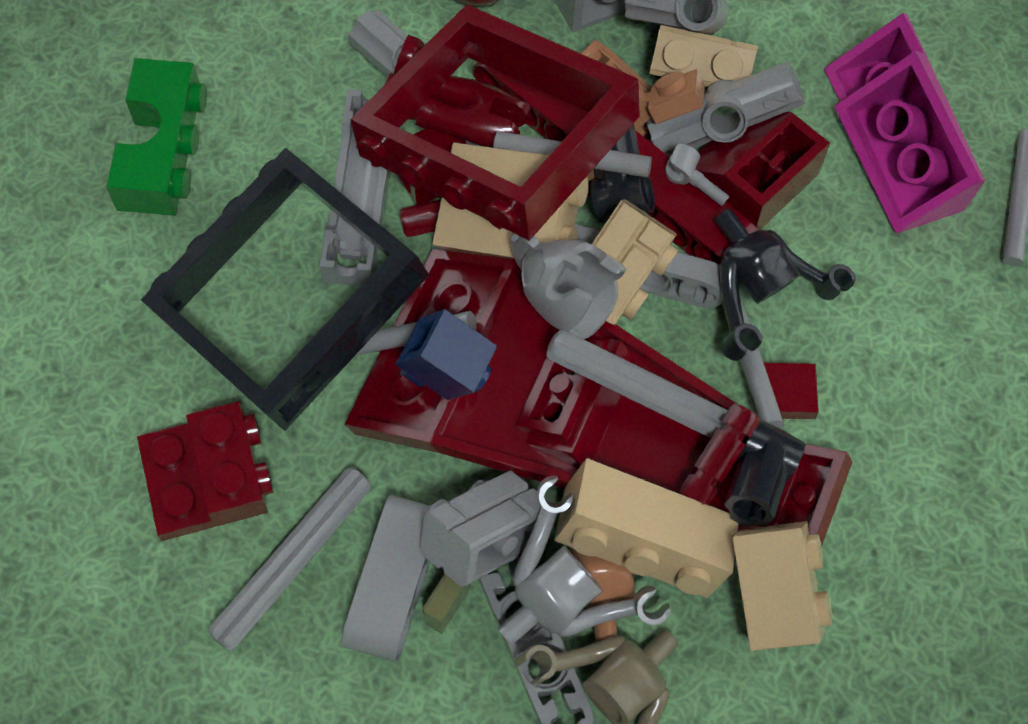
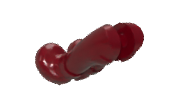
[385,34,531,148]

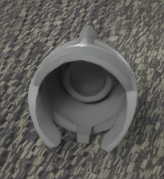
[510,234,627,339]

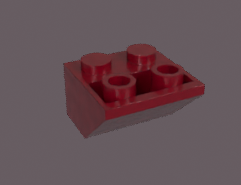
[695,112,830,231]

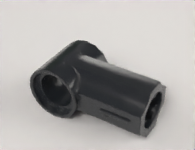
[590,124,655,224]
[724,418,805,527]

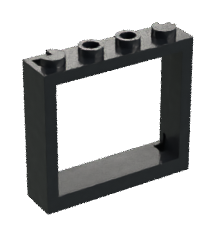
[140,148,430,431]

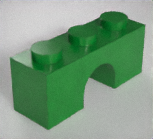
[106,58,207,216]

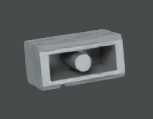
[420,470,551,588]

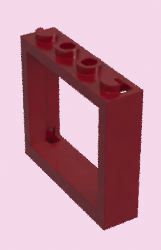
[350,4,640,241]

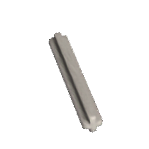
[546,330,728,438]
[208,467,371,650]

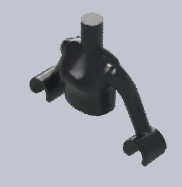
[714,208,856,361]

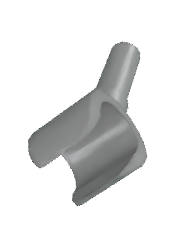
[665,144,730,206]

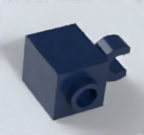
[395,309,497,400]

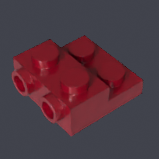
[137,401,274,541]

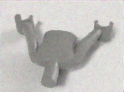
[498,476,670,645]

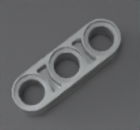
[341,495,430,662]

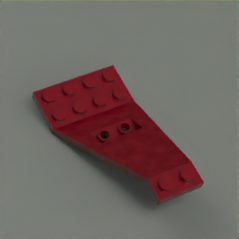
[344,249,853,547]

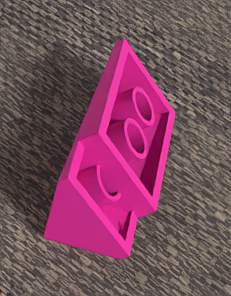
[824,13,985,233]

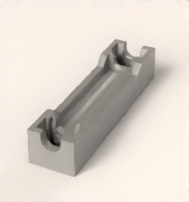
[319,89,391,286]

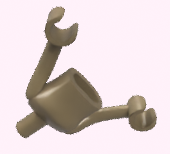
[515,630,678,724]

